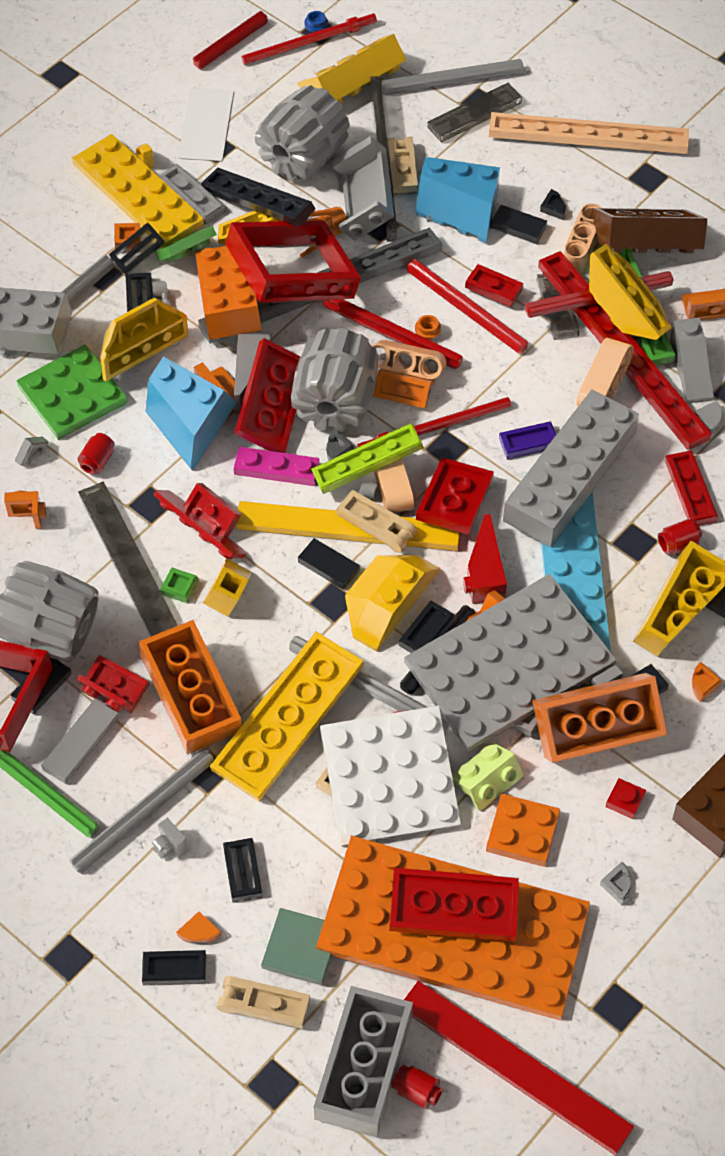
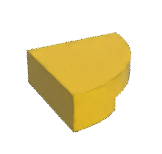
[136,143,154,168]

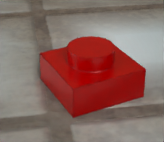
[605,778,646,819]

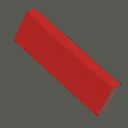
[665,450,718,525]

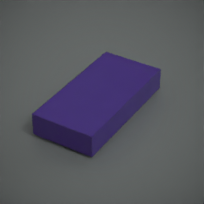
[499,421,556,459]

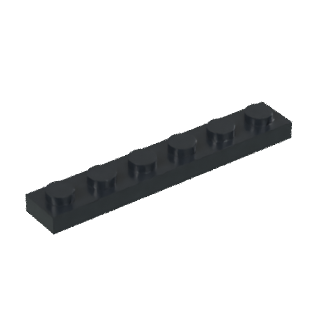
[201,167,316,227]

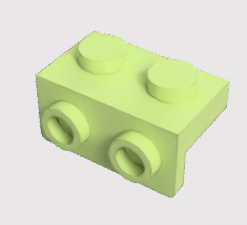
[452,742,523,811]

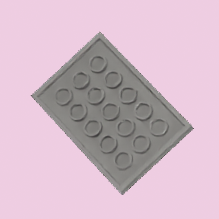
[404,574,616,752]

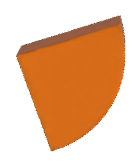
[692,662,722,702]
[176,911,221,943]

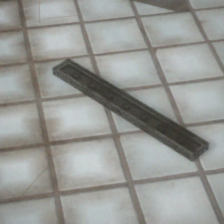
[370,76,397,242]
[78,481,178,637]

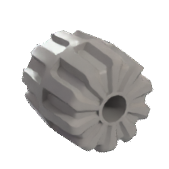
[254,85,350,181]
[291,327,379,432]
[0,561,99,662]

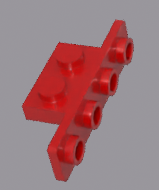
[153,483,247,560]

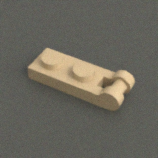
[387,136,418,194]
[336,490,417,553]
[216,976,310,1029]

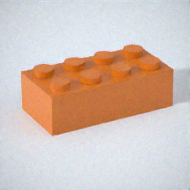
[195,246,262,340]
[139,620,242,755]
[532,673,667,763]

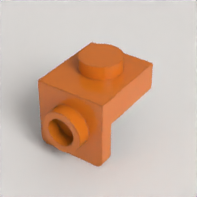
[4,490,46,529]

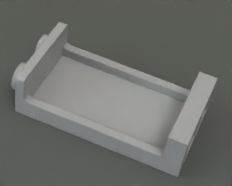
[332,136,394,241]

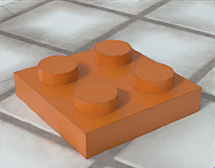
[486,793,560,867]

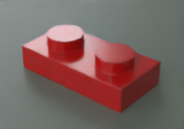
[465,264,524,307]

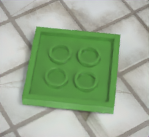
[16,344,127,440]

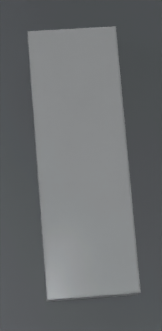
[158,164,225,225]
[41,699,119,784]

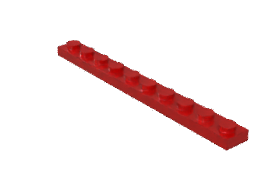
[538,251,712,450]

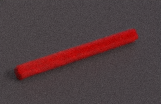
[407,259,528,354]
[525,271,674,318]
[323,299,463,369]

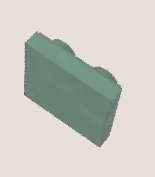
[261,908,331,985]

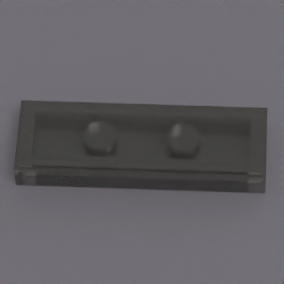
[536,273,580,340]

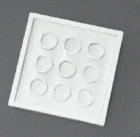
[320,706,461,846]

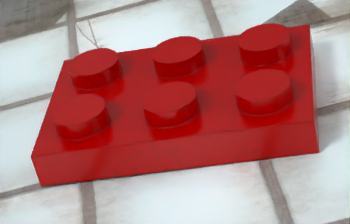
[416,457,494,535]

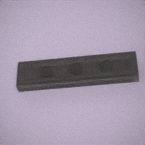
[427,82,522,142]

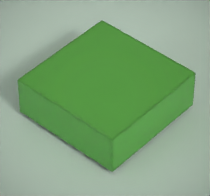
[160,567,198,603]

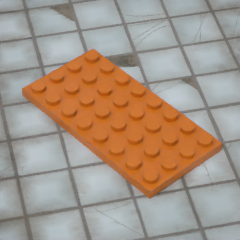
[316,835,590,1021]

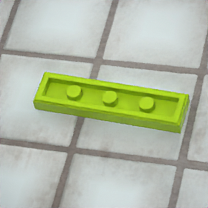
[311,423,424,495]

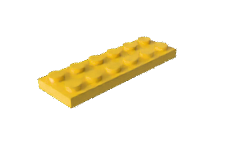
[72,134,204,248]
[210,631,364,802]

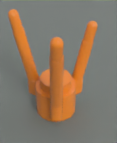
[300,206,347,258]

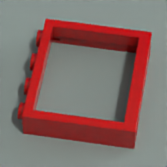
[225,220,361,303]
[0,640,53,752]

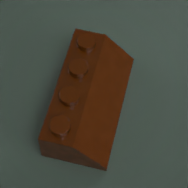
[592,208,708,253]

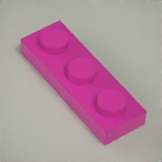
[233,447,320,486]

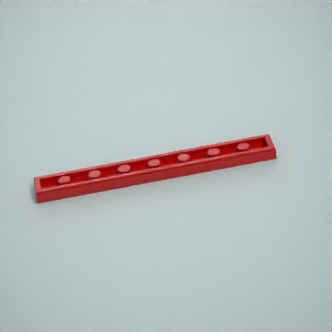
[404,981,634,1156]

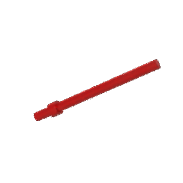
[241,13,377,65]
[357,397,511,448]

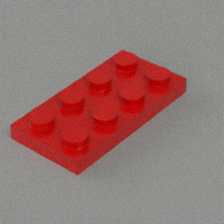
[234,338,301,453]
[389,867,519,942]

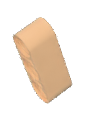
[564,203,601,274]
[577,337,633,407]
[372,340,447,379]
[373,459,414,513]

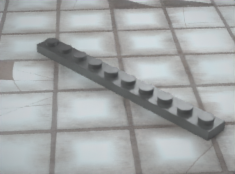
[198,227,442,344]

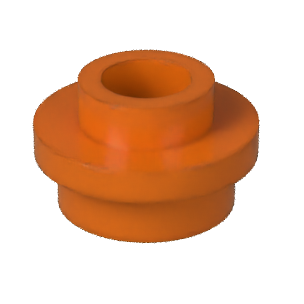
[415,315,441,340]

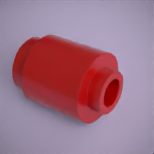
[77,433,115,474]
[658,519,702,554]
[392,1064,443,1109]

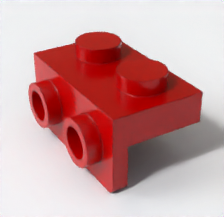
[77,654,150,714]

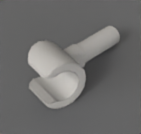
[153,281,171,306]
[359,482,378,500]

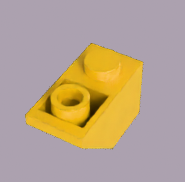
[203,558,251,617]

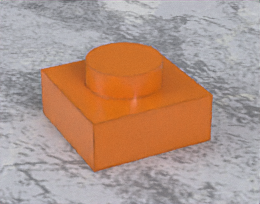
[114,223,141,250]

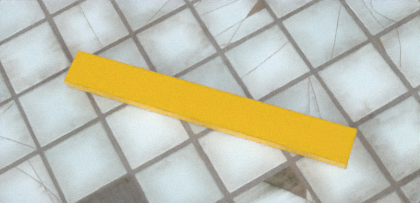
[235,501,460,551]

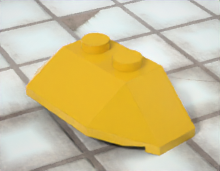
[589,244,672,340]
[101,298,188,382]
[345,555,440,652]

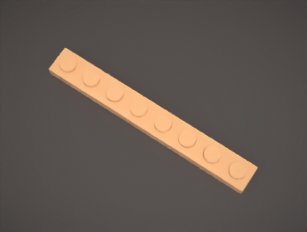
[489,112,689,154]

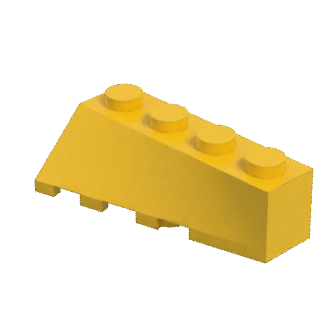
[297,33,407,103]
[632,541,725,656]

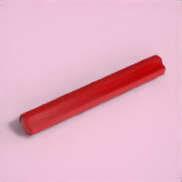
[193,11,268,69]

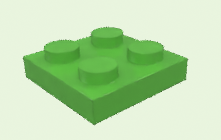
[155,225,217,263]

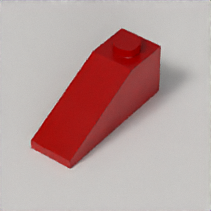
[463,514,507,604]

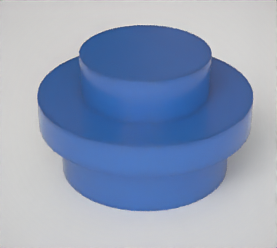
[304,11,328,32]

